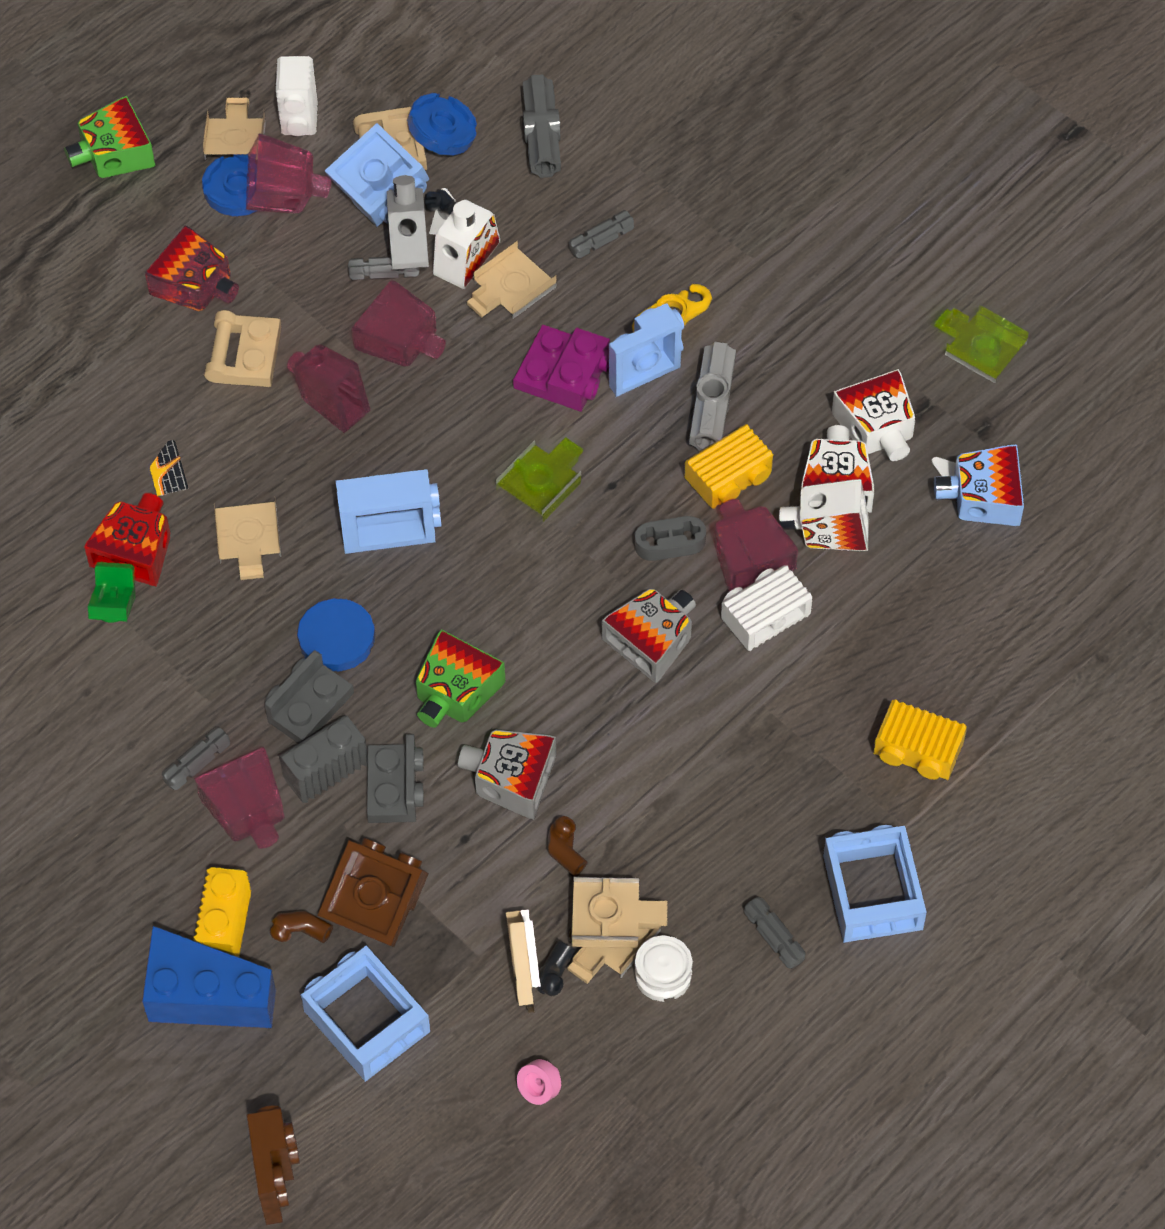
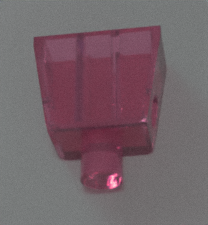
[246,133,331,213]
[352,279,446,367]
[287,344,371,433]
[714,499,798,592]
[195,747,285,849]

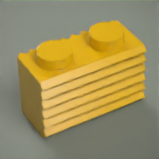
[685,424,773,509]
[874,699,967,780]
[193,867,251,958]

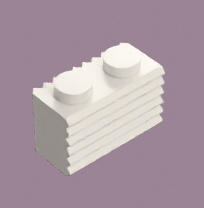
[276,56,318,136]
[721,565,812,651]

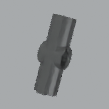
[523,75,561,178]

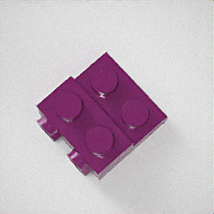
[513,324,610,412]

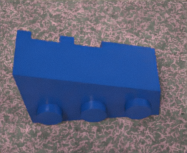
[143,926,276,1028]

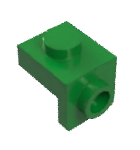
[88,562,136,623]

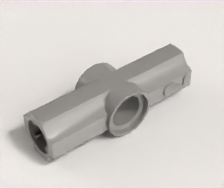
[689,342,736,451]

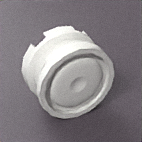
[635,935,693,1002]

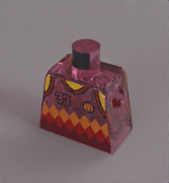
[145,225,239,311]

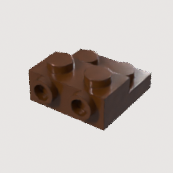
[317,838,429,947]
[247,1106,300,1225]

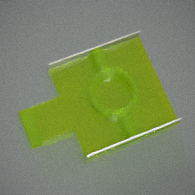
[934,305,1029,383]
[496,437,583,522]

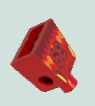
[84,493,171,587]

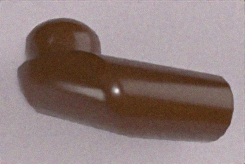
[547,816,587,876]
[270,911,333,943]

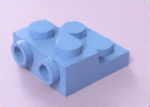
[325,123,429,227]
[609,303,684,397]

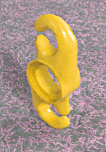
[632,284,712,332]

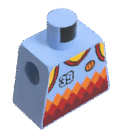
[934,445,1024,526]

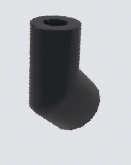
[425,189,458,220]
[536,940,576,996]

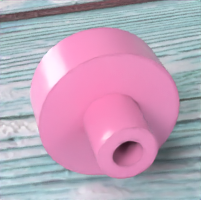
[517,1059,561,1105]

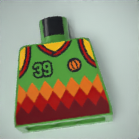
[64,96,155,178]
[416,629,505,728]

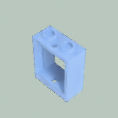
[336,469,441,554]
[823,825,927,943]
[301,946,430,1082]

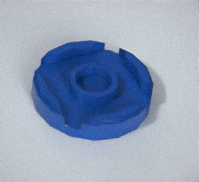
[407,93,477,156]
[202,154,274,216]
[297,598,375,672]

